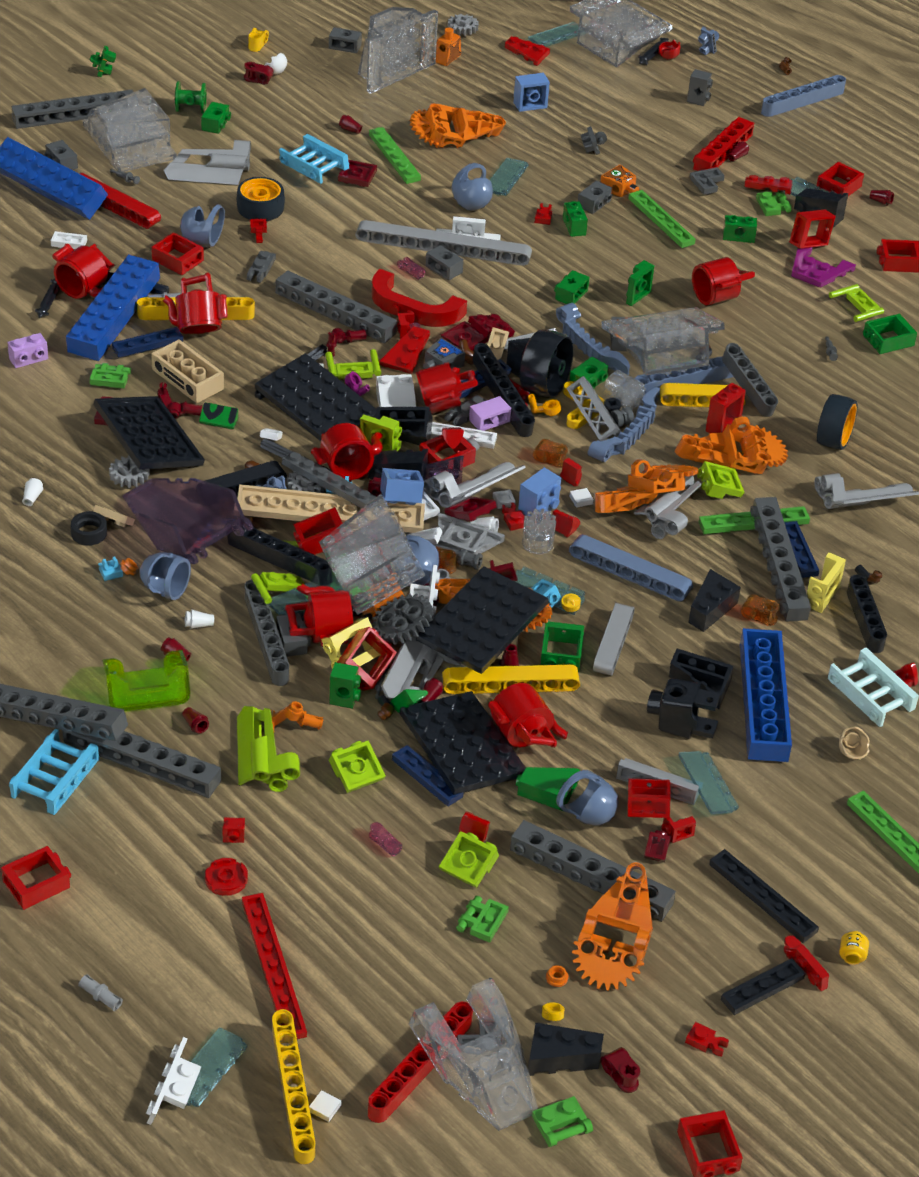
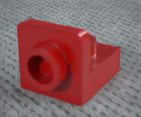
[397,312,415,339]
[661,816,696,843]
[222,817,245,843]

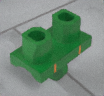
[90,46,116,77]

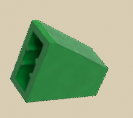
[515,767,580,811]

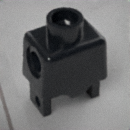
[647,678,721,739]

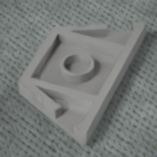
[438,513,505,555]

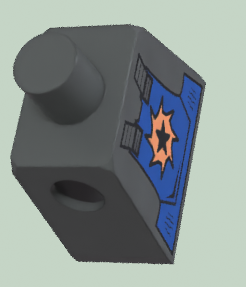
[423,338,465,369]

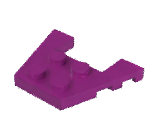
[791,247,856,288]

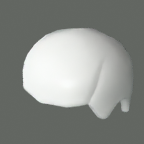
[265,53,287,75]

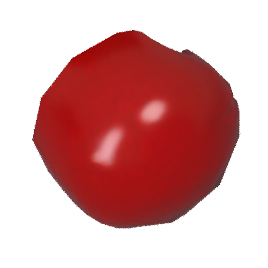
[659,40,681,60]

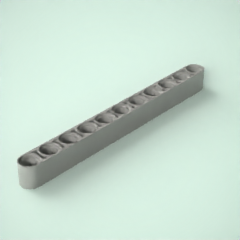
[355,220,532,266]

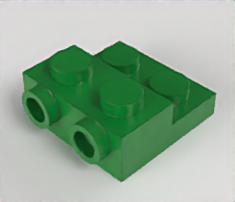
[626,260,655,306]

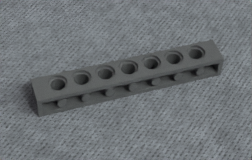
[11,89,137,129]
[276,270,397,343]
[750,497,811,622]
[0,684,128,741]
[62,730,221,798]
[510,820,676,922]

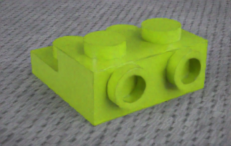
[360,414,402,451]
[697,461,745,499]
[329,740,386,793]
[439,831,499,888]

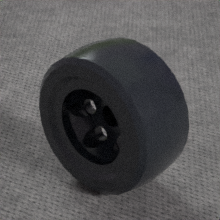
[520,329,574,398]

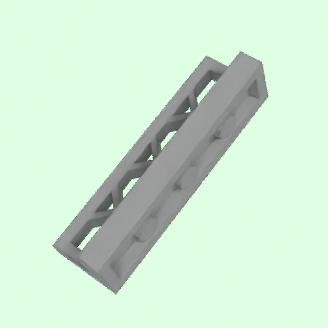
[566,376,621,441]
[616,758,703,805]

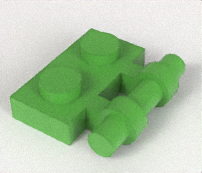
[756,190,792,216]
[90,363,131,389]
[456,896,509,943]

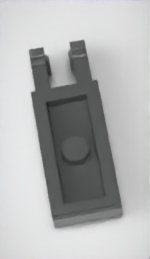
[247,251,276,283]
[445,395,487,426]

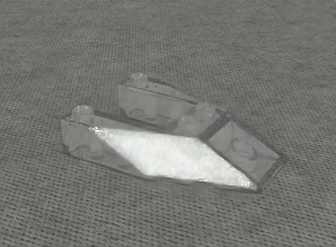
[409,977,538,1131]

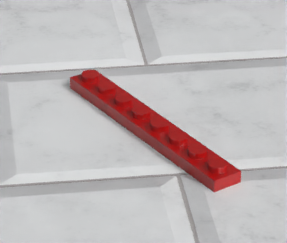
[242,893,307,1039]

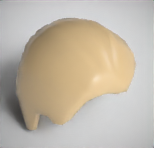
[839,727,870,760]

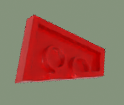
[505,36,550,66]
[744,175,793,195]
[379,326,430,374]

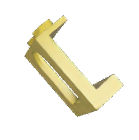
[807,553,846,613]
[321,617,380,669]

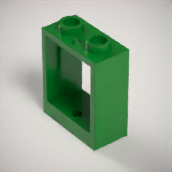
[863,314,917,354]
[540,621,584,672]

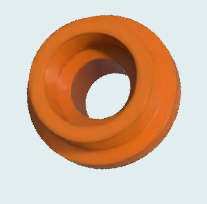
[120,558,138,576]
[546,965,568,987]

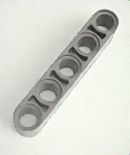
[593,603,635,676]

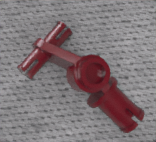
[326,328,366,357]
[157,382,203,419]

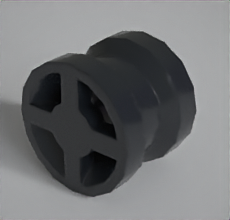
[604,398,622,413]

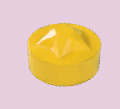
[561,593,581,612]
[542,1002,565,1021]

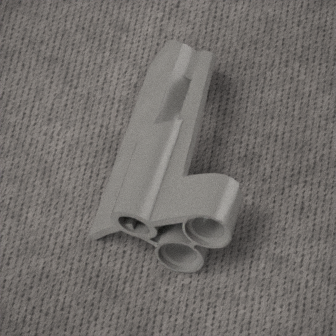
[164,140,251,185]
[423,462,526,508]
[814,473,919,509]
[634,476,701,539]
[381,632,463,699]

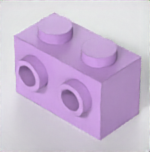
[8,333,48,368]
[469,396,511,431]

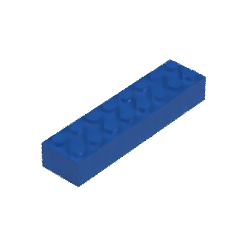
[0,137,108,220]
[66,254,160,361]
[740,628,792,762]

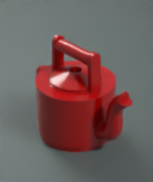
[52,244,115,299]
[692,257,755,305]
[162,272,228,334]
[416,362,478,414]
[311,423,383,480]
[285,583,353,647]
[488,683,568,748]

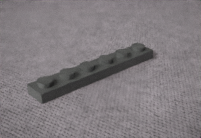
[282,452,377,510]

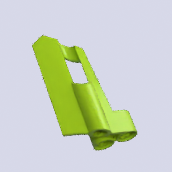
[237,706,300,792]

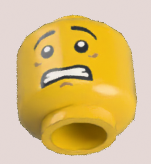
[839,931,869,965]

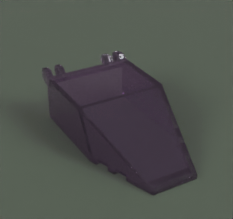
[122,478,253,564]

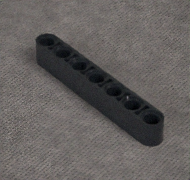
[472,343,535,437]
[227,521,332,586]

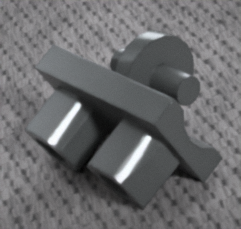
[581,126,607,155]

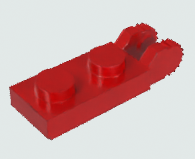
[784,935,829,992]

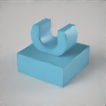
[98,556,123,581]

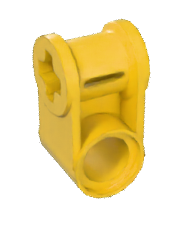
[248,28,269,52]

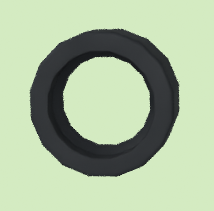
[70,511,107,546]

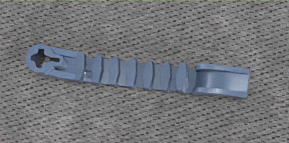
[556,303,630,379]
[588,387,660,462]

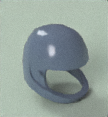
[451,163,493,211]
[180,204,225,248]
[391,535,439,587]
[139,552,191,600]
[556,770,619,826]

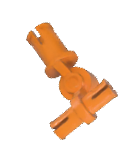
[271,701,323,732]

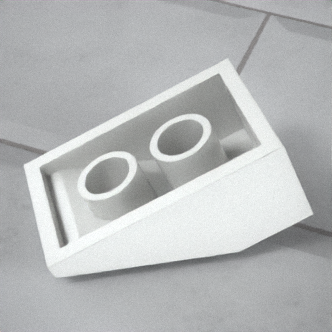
[376,374,416,407]

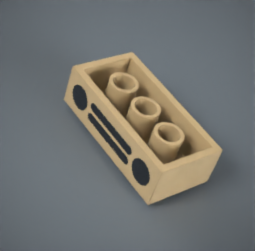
[152,340,224,403]

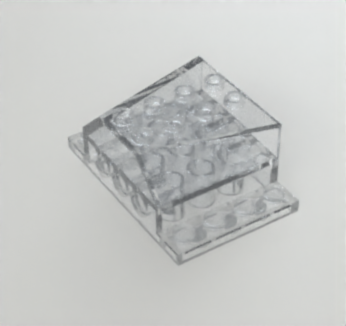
[570,0,672,68]
[358,7,438,94]
[83,88,177,172]
[601,307,725,376]
[319,494,425,614]

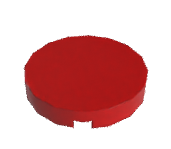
[205,858,248,896]

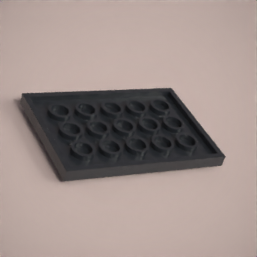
[255,353,376,441]
[93,396,205,470]
[416,566,548,674]
[399,691,526,795]

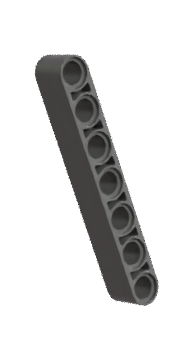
[245,579,289,686]

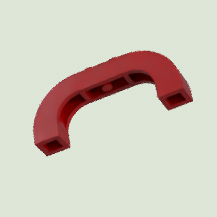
[372,269,467,327]

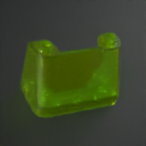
[102,650,191,711]

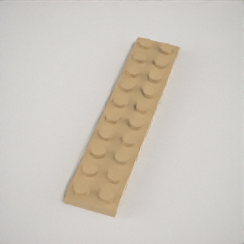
[236,484,425,533]

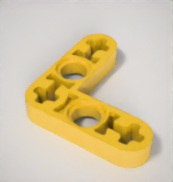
[563,381,605,429]

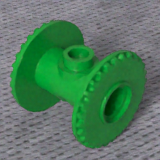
[175,81,207,114]

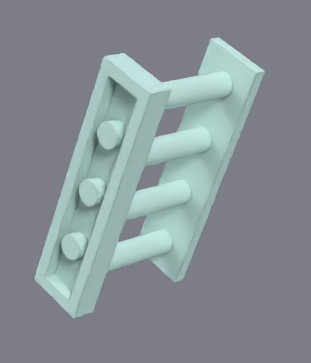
[828,648,919,727]

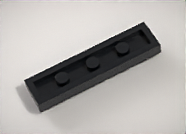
[721,958,806,1015]

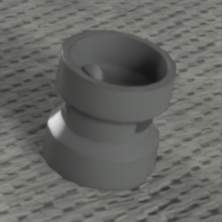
[610,407,634,427]

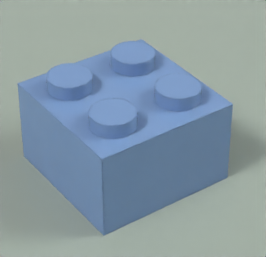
[513,73,550,112]
[518,467,561,522]
[380,468,424,505]

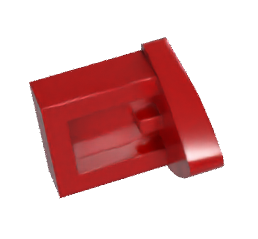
[442,427,464,449]
[560,458,582,486]
[548,509,580,538]
[894,662,918,687]
[459,811,490,842]

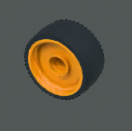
[236,177,285,221]
[817,394,858,450]

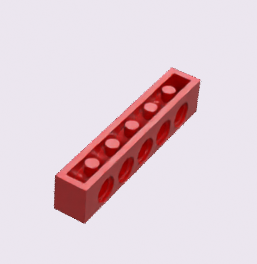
[693,117,754,171]

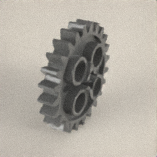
[371,593,434,645]

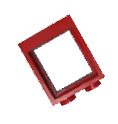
[816,162,864,197]
[789,209,836,249]
[151,232,204,275]
[877,239,919,273]
[705,383,746,433]
[419,435,476,474]
[293,507,350,555]
[337,627,397,691]
[627,778,670,818]
[1,846,71,910]
[677,1110,743,1177]

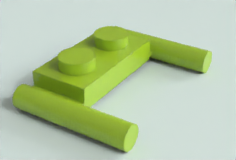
[829,284,884,322]
[325,349,381,380]
[251,572,308,604]

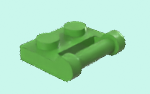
[532,1096,593,1147]

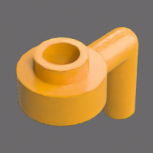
[528,394,561,416]

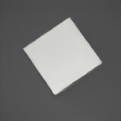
[260,428,283,441]
[569,488,594,508]
[493,490,516,509]
[309,1090,341,1122]

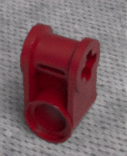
[244,62,274,85]
[600,1047,640,1093]

